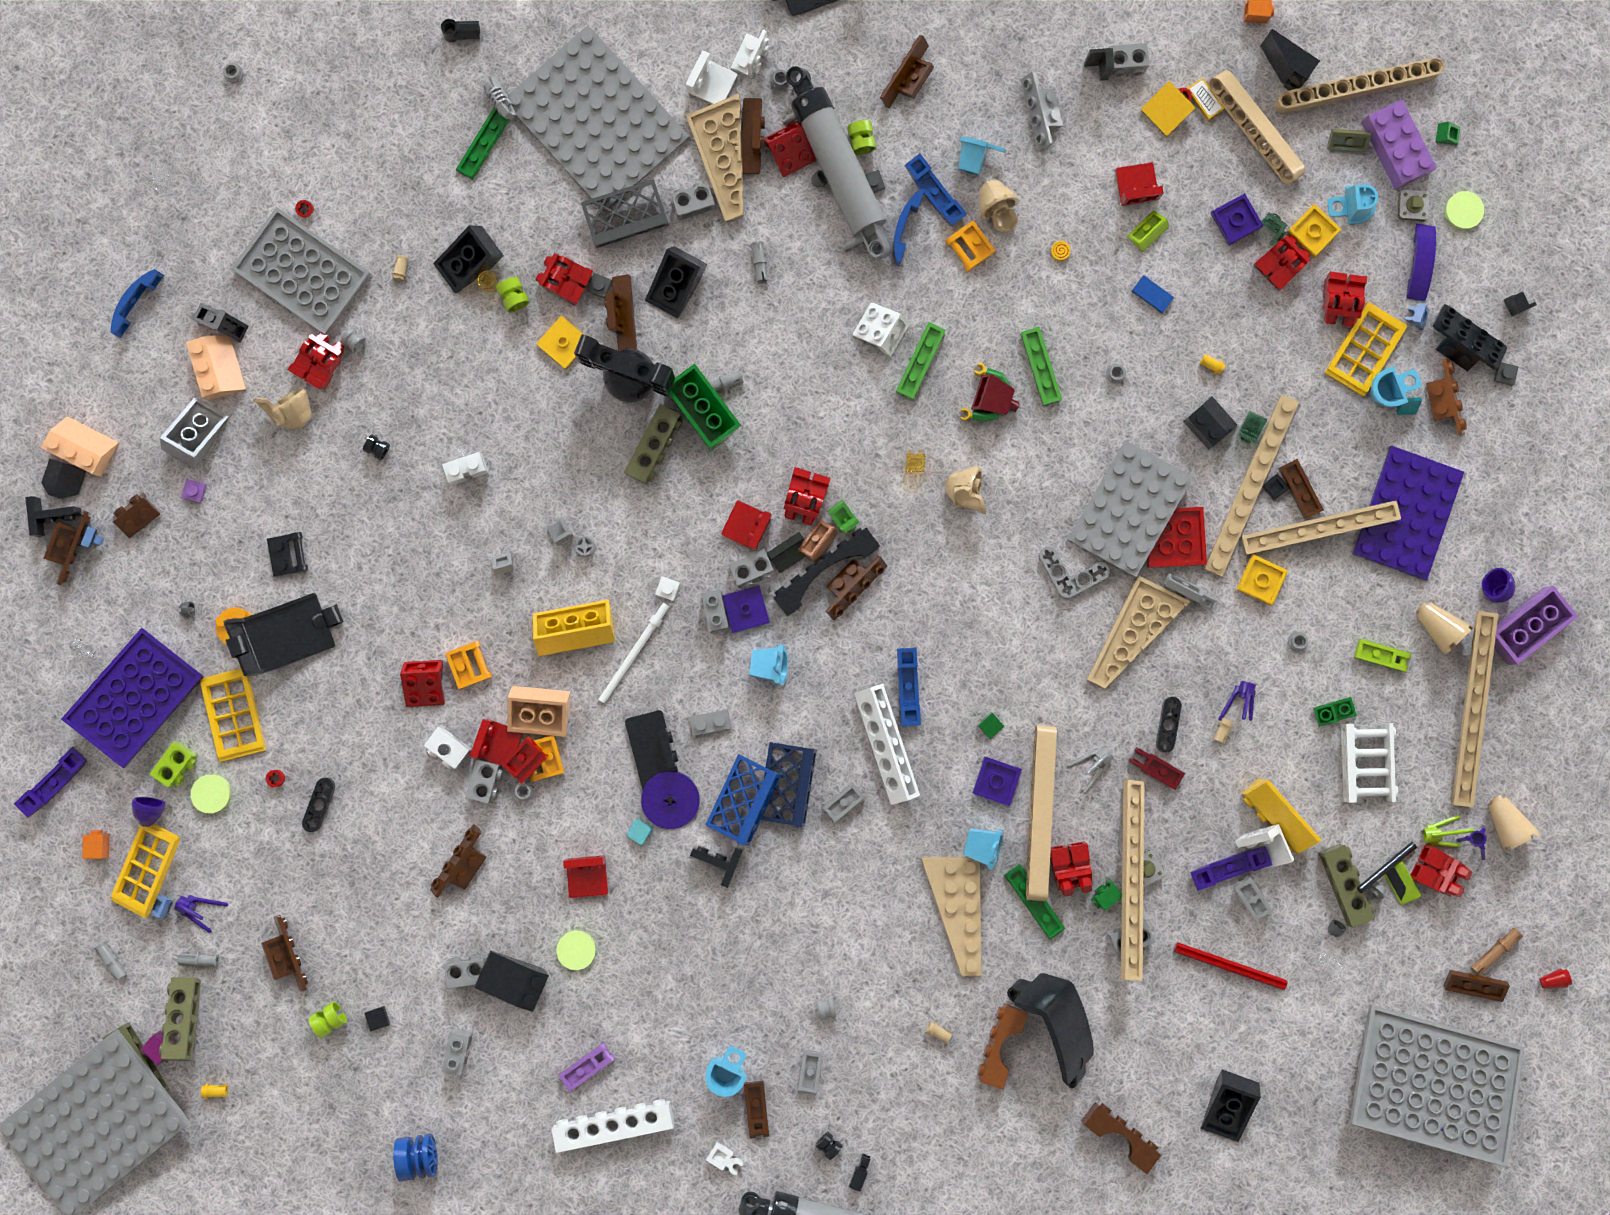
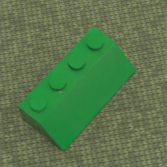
[669,363,741,451]

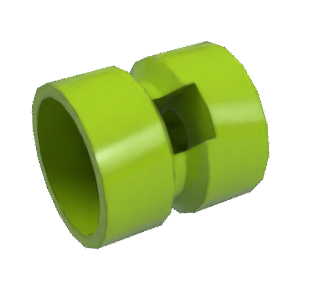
[847,120,876,155]
[496,277,530,313]
[308,1001,347,1038]

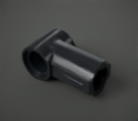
[441,19,480,42]

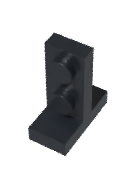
[192,303,249,343]
[25,496,82,537]
[690,845,743,888]

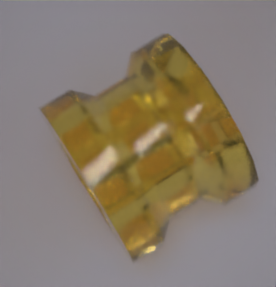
[477,270,499,293]

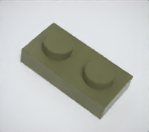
[1327,129,1371,152]

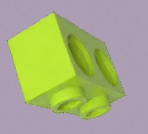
[149,742,198,788]

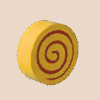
[1051,241,1070,261]

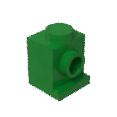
[1091,879,1122,911]

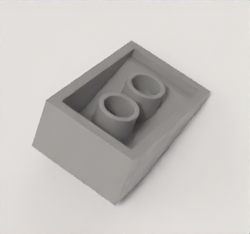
[160,397,229,469]

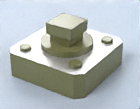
[1398,190,1429,221]
[1143,850,1165,887]

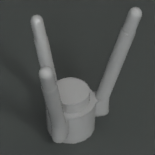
[1067,747,1114,794]

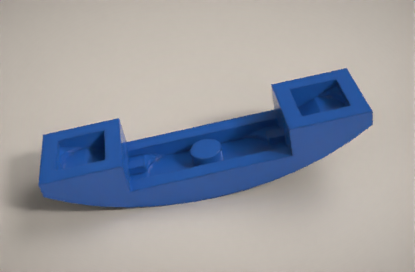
[904,153,967,226]
[893,189,924,266]
[111,269,164,338]
[897,647,921,726]

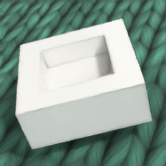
[655,577,680,601]

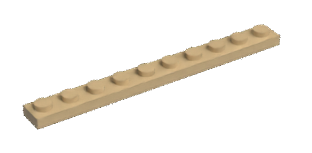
[1204,394,1299,577]
[1452,611,1498,807]
[1121,780,1144,981]

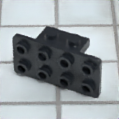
[1433,304,1507,372]
[625,710,679,790]

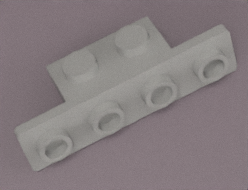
[1021,72,1063,151]

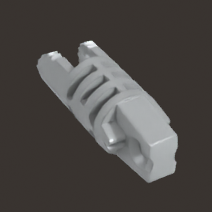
[483,75,516,120]

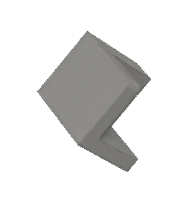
[547,517,574,545]

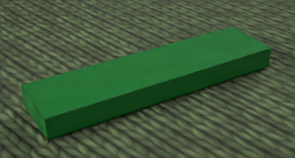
[456,106,510,180]
[1004,864,1066,940]

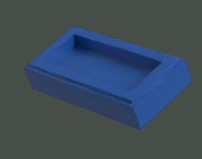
[1132,275,1174,314]

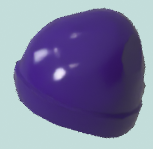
[1482,568,1516,603]
[131,797,165,827]

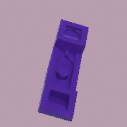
[1406,223,1436,301]
[14,747,87,818]
[1190,846,1272,891]

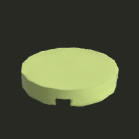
[1444,191,1484,230]
[191,775,231,813]
[556,930,596,970]

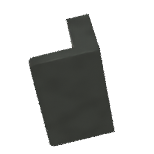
[1084,48,1114,81]
[767,532,806,573]

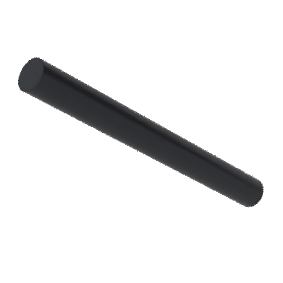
[1357,842,1417,893]

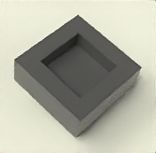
[865,170,885,193]
[587,273,612,298]
[1494,362,1519,386]

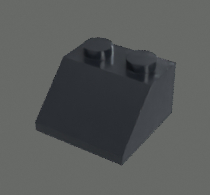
[1183,396,1238,450]

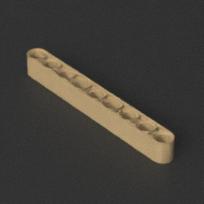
[1274,58,1444,114]
[1026,725,1057,901]

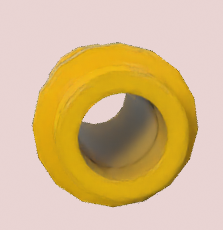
[1199,353,1226,375]
[201,1083,228,1099]

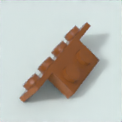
[1426,359,1467,435]

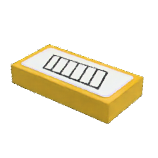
[1187,78,1225,121]

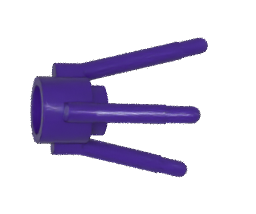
[1218,681,1256,721]
[1456,826,1487,860]
[174,895,228,933]

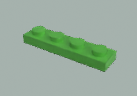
[896,322,946,400]
[1020,327,1062,406]

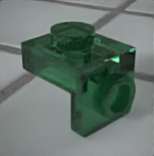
[1261,212,1288,245]
[1238,410,1267,443]

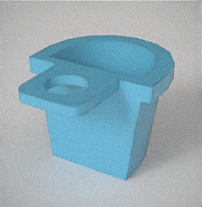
[958,136,1007,176]
[1327,184,1378,225]
[1369,366,1422,408]
[749,645,788,685]
[964,828,1004,870]
[705,1046,748,1097]

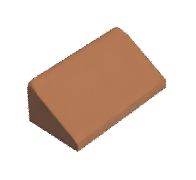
[797,520,838,563]

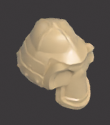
[979,180,1019,233]
[253,388,311,430]
[945,465,986,514]

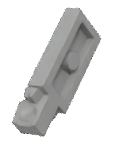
[1164,572,1216,610]

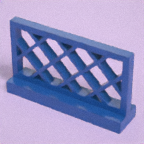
[706,754,782,846]

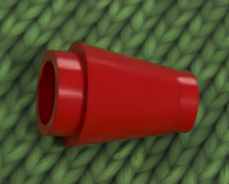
[1539,968,1572,990]

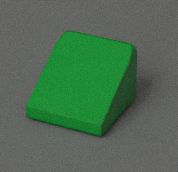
[1435,121,1460,146]
[977,712,1004,740]

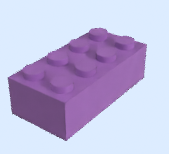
[1361,99,1437,190]
[1494,586,1578,665]

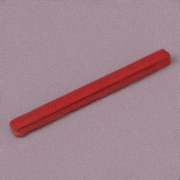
[1174,942,1288,990]

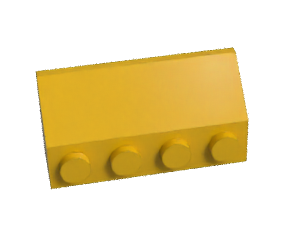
[533,599,615,656]
[1241,778,1321,854]

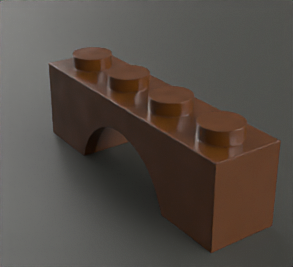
[1081,1102,1162,1174]

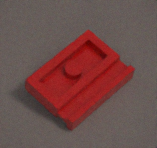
[501,736,549,784]

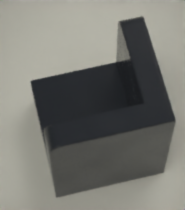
[1504,291,1537,317]

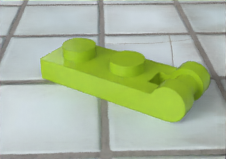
[1353,639,1412,673]

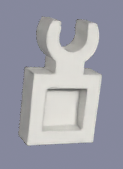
[706,1142,743,1175]

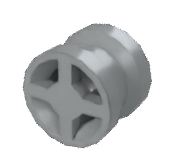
[340,328,366,353]
[575,536,596,557]
[817,998,837,1021]

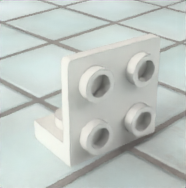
[731,30,769,78]
[686,51,737,104]
[853,303,910,357]
[1235,824,1294,870]

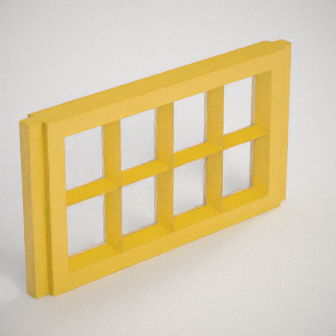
[1324,302,1407,397]
[200,668,266,762]
[111,823,180,918]

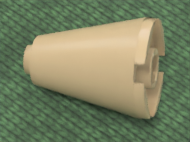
[1416,602,1474,655]
[1488,795,1541,852]

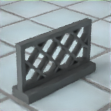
[581,179,669,248]

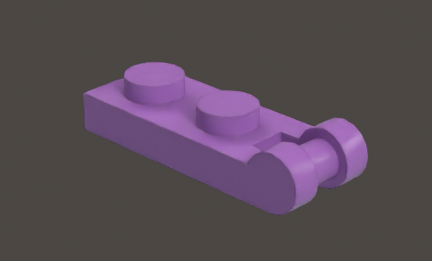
[558,1042,615,1092]

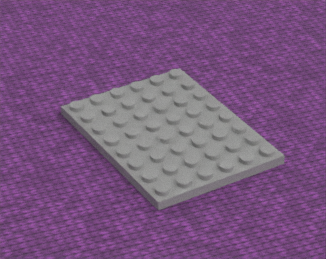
[508,25,690,213]
[1349,1005,1525,1167]
[0,1029,191,1215]

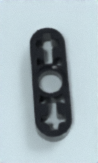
[1156,697,1182,753]
[302,777,335,832]

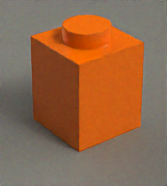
[1244,0,1275,24]
[82,830,110,859]

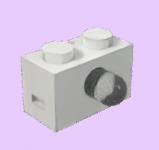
[442,446,489,485]
[424,726,472,769]

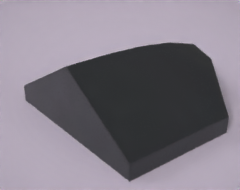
[41,458,86,498]

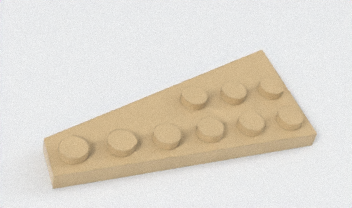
[686,94,744,223]
[1086,576,1191,688]
[921,857,981,976]

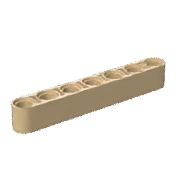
[1209,70,1305,184]

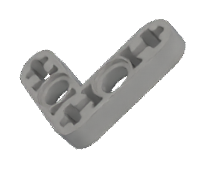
[1039,547,1110,598]

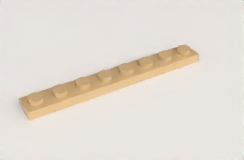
[1241,501,1401,556]

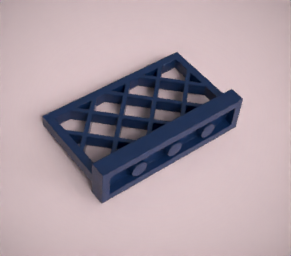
[761,742,817,827]

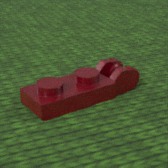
[1128,747,1185,790]

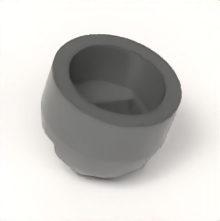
[811,170,828,187]
[179,601,195,617]
[1328,920,1346,937]

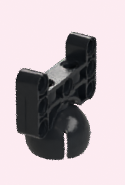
[574,334,675,403]

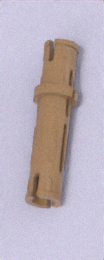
[1470,927,1523,976]

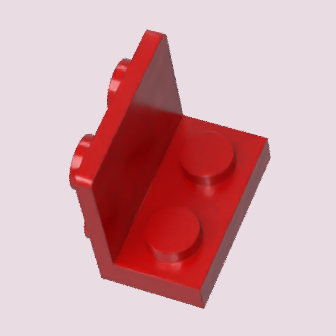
[765,122,816,177]
[1115,162,1164,206]
[721,500,772,551]
[400,660,445,707]
[470,719,523,765]
[563,855,608,898]

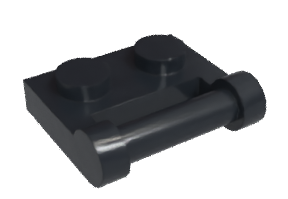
[267,532,308,577]

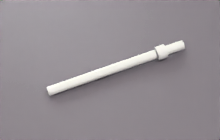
[598,603,669,704]

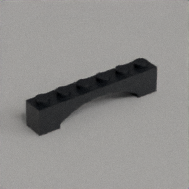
[773,527,880,617]

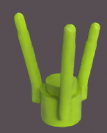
[1423,815,1475,848]

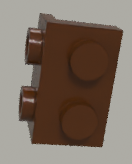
[113,492,160,539]

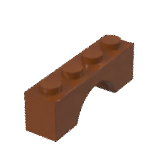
[977,1003,1028,1090]

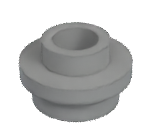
[223,63,243,83]
[771,70,789,89]
[1107,364,1126,383]
[1288,632,1308,651]
[514,781,534,801]
[1368,882,1387,899]

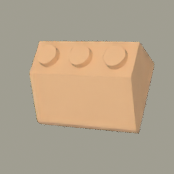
[186,335,246,401]
[41,417,119,477]
[507,686,571,737]

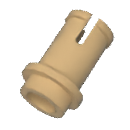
[391,255,409,282]
[1213,718,1234,744]
[925,1022,952,1044]

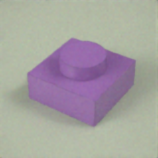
[181,479,207,503]

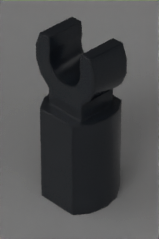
[849,1154,871,1191]

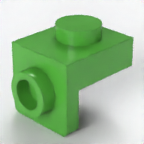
[826,500,859,534]

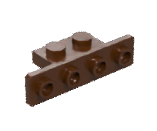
[880,35,934,108]
[742,98,765,174]
[604,274,637,351]
[43,511,91,586]
[825,556,887,621]
[430,824,487,898]
[261,915,308,991]

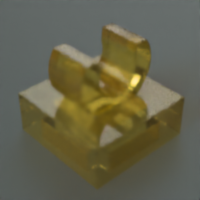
[905,450,926,472]

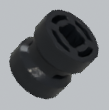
[363,434,390,460]
[815,1131,843,1160]

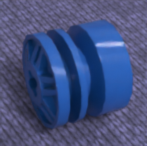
[393,1133,438,1182]

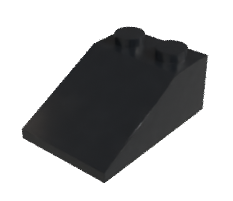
[1260,29,1320,90]
[433,225,504,293]
[645,246,707,319]
[474,950,549,1012]
[1201,1069,1261,1142]

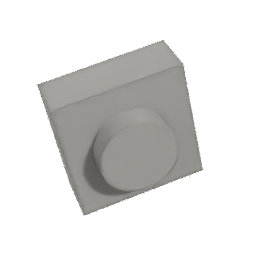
[492,552,514,575]

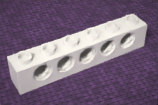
[854,684,920,805]
[552,1099,674,1153]

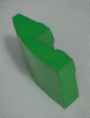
[1313,697,1357,727]

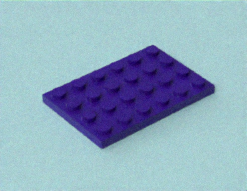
[1352,446,1464,580]
[61,628,204,768]

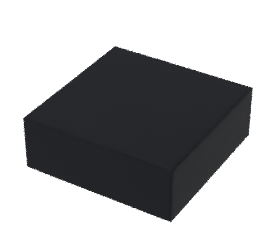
[1262,473,1289,501]
[364,1006,390,1032]

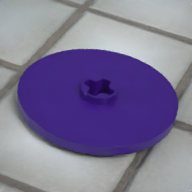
[641,771,700,829]

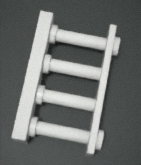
[1341,723,1398,803]

